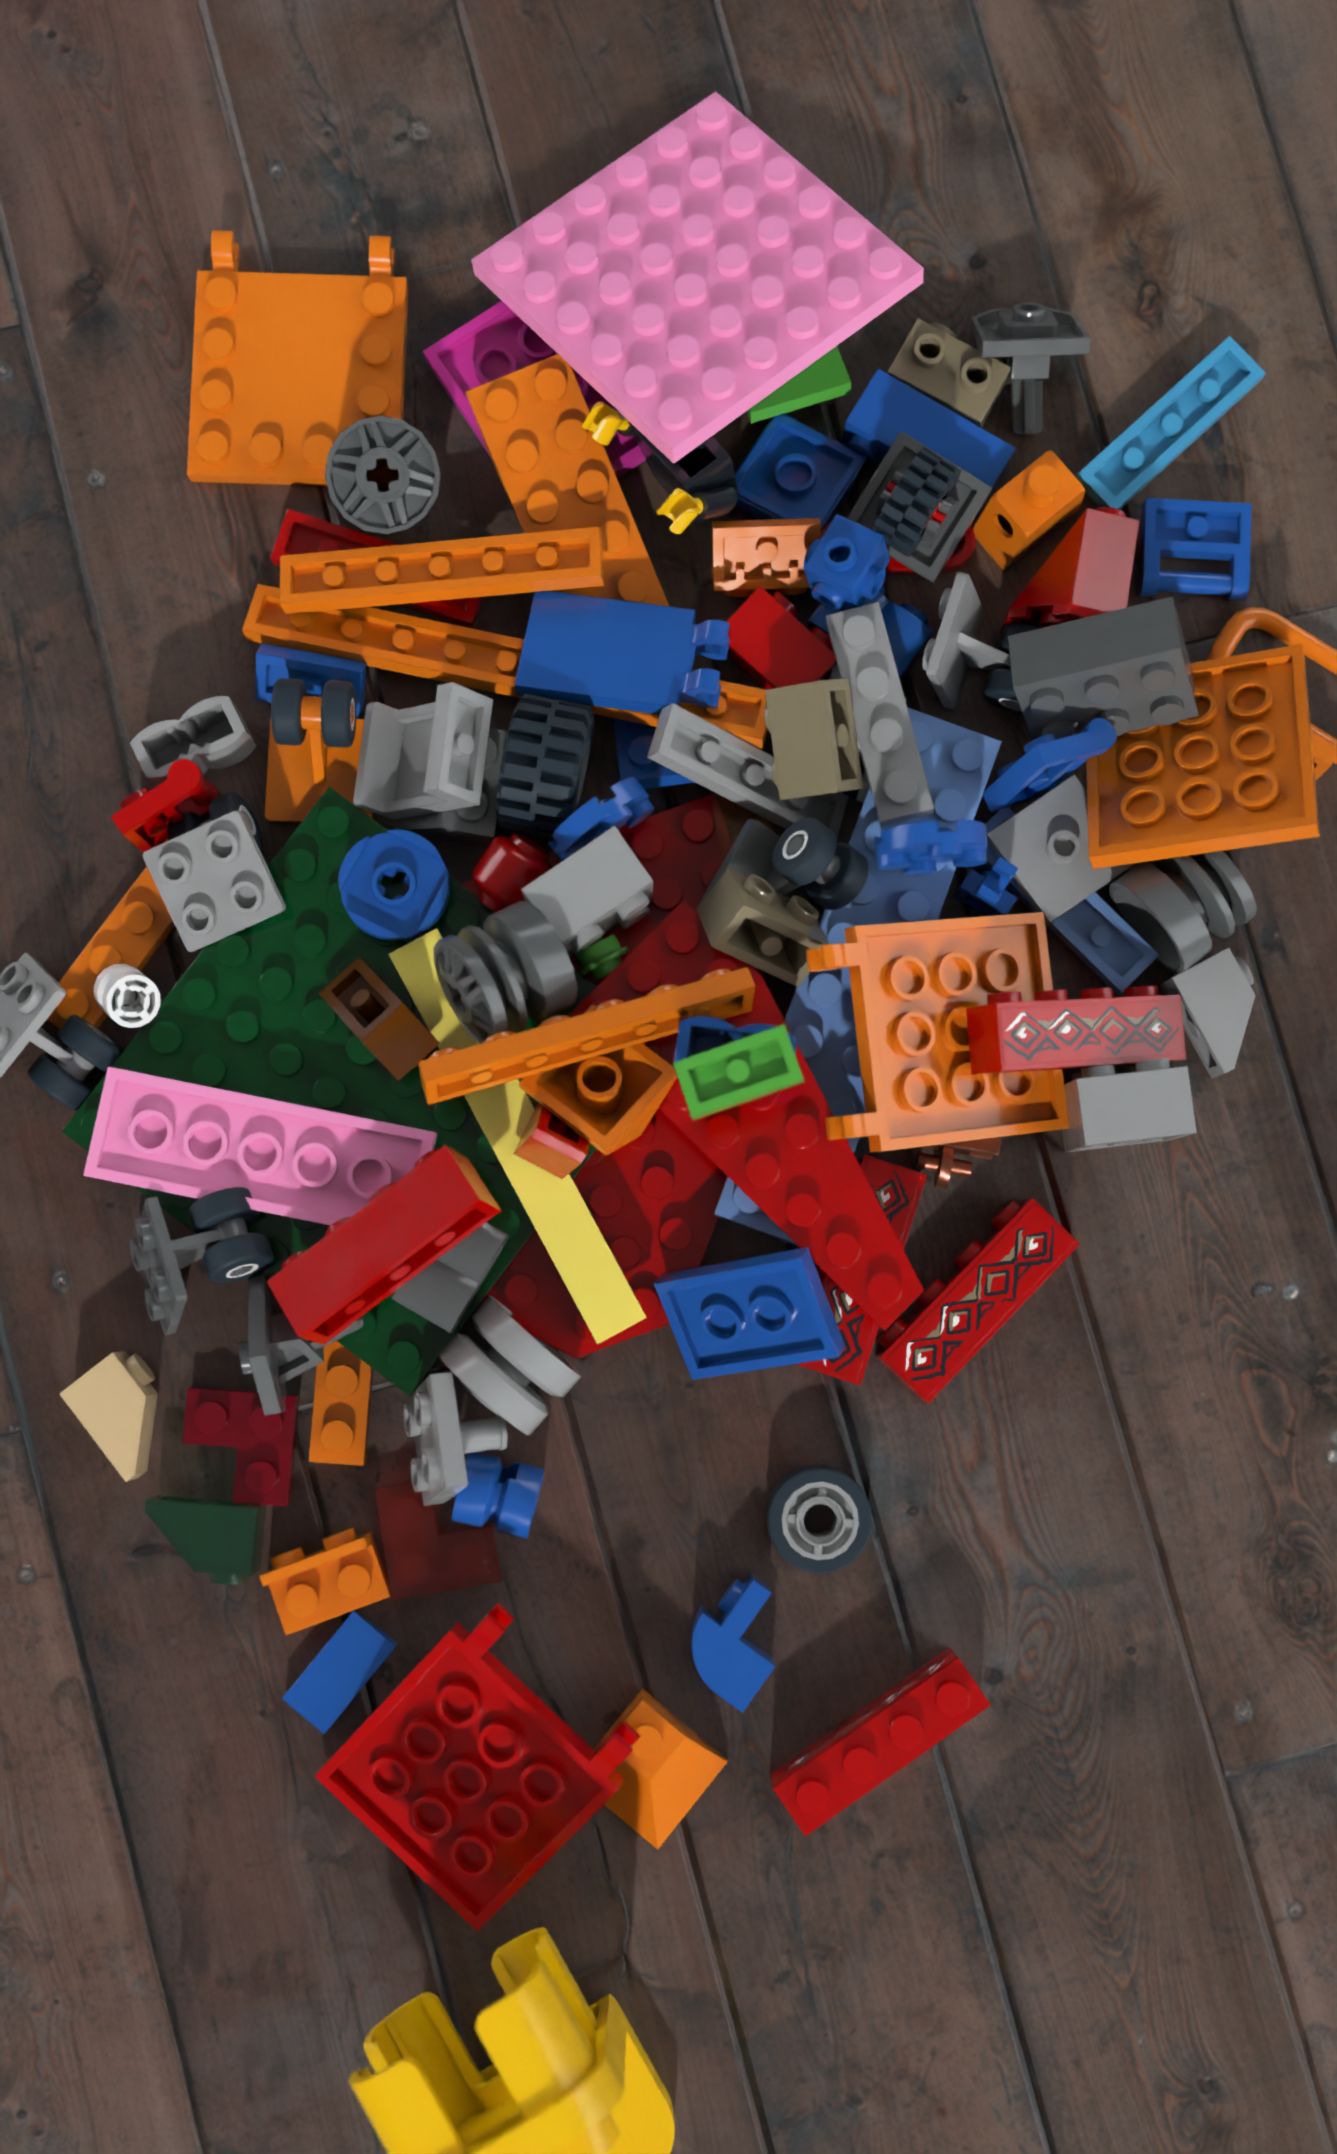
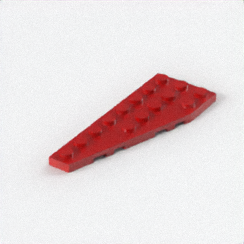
[568,900,924,1331]

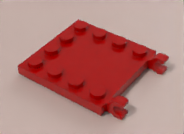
[314,1602,640,1932]

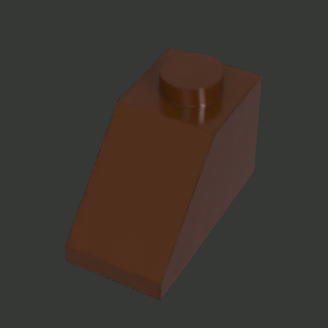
[319,957,440,1081]

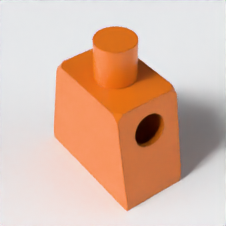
[972,450,1085,571]

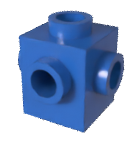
[804,514,890,610]

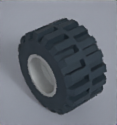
[496,693,594,838]

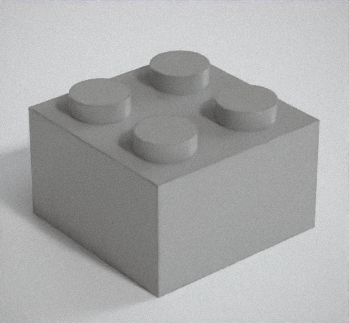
[521,826,653,958]
[1062,1059,1197,1152]

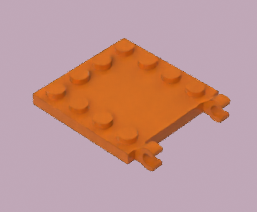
[187,230,409,488]
[806,912,1069,1152]

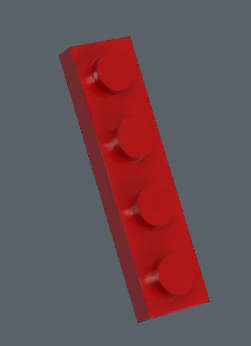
[270,509,484,629]

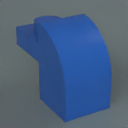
[691,1573,775,1713]

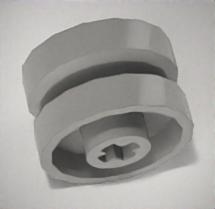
[438,1296,581,1435]

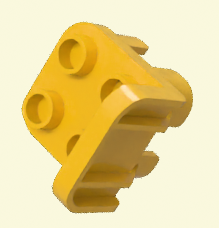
[349,1927,675,2154]

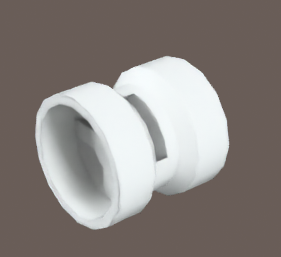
[93,964,161,1028]

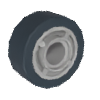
[766,1464,873,1574]

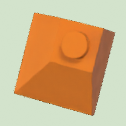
[594,1688,728,1850]

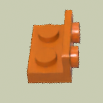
[712,518,821,597]
[259,1527,393,1635]

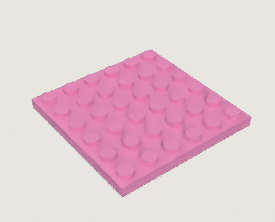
[471,91,924,464]

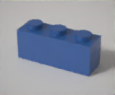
[842,369,1016,519]

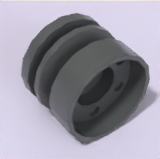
[325,415,441,534]
[1109,851,1257,974]
[433,901,577,1044]

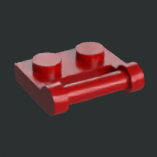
[110,759,221,853]

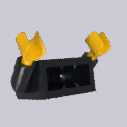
[582,402,739,535]

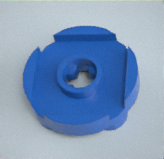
[548,777,655,862]
[874,820,988,876]
[338,829,450,941]

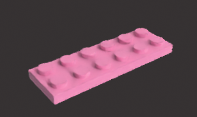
[83,1067,437,1226]

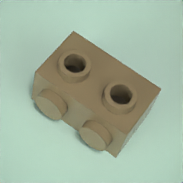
[887,318,1011,428]
[764,678,863,800]
[696,868,830,987]

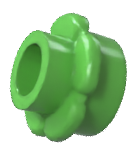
[577,934,628,981]

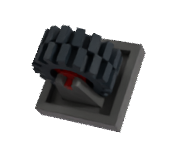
[847,431,992,584]

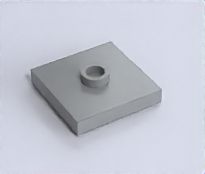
[987,774,1136,926]

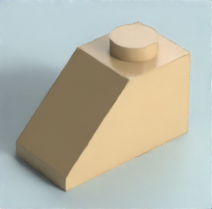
[59,1351,158,1482]

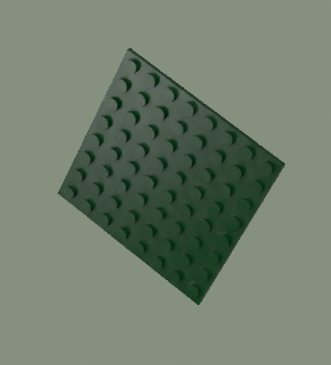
[62,787,597,1396]

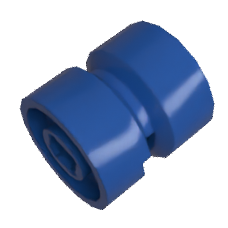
[452,1452,545,1539]

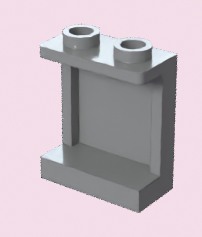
[353,682,493,820]

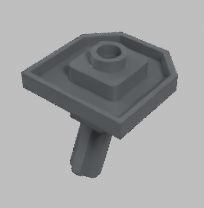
[970,303,1091,435]
[239,1275,364,1415]

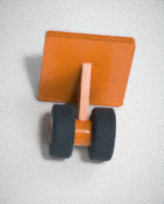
[265,678,373,824]

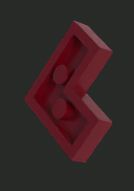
[182,1387,300,1507]

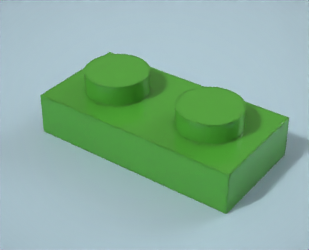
[673,1024,804,1120]

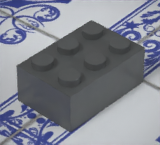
[1008,596,1199,740]

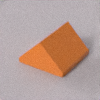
[519,1004,678,1155]

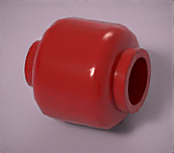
[472,831,552,913]

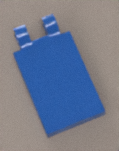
[514,591,730,715]

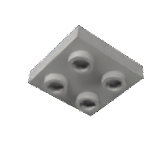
[403,1372,507,1506]

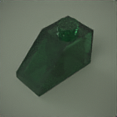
[145,1495,267,1585]

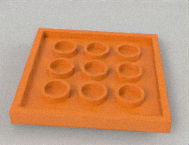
[1086,644,1320,869]

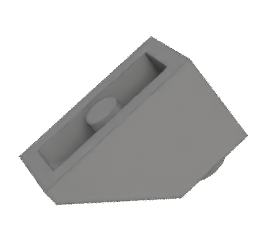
[1160,948,1256,1079]

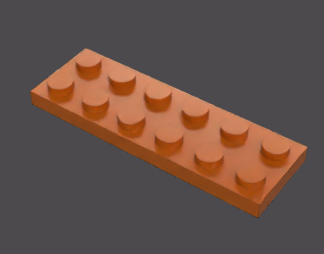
[465,354,669,606]

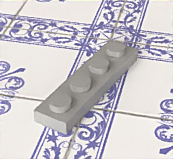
[826,602,934,827]
[647,703,849,840]

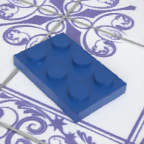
[654,1247,845,1380]

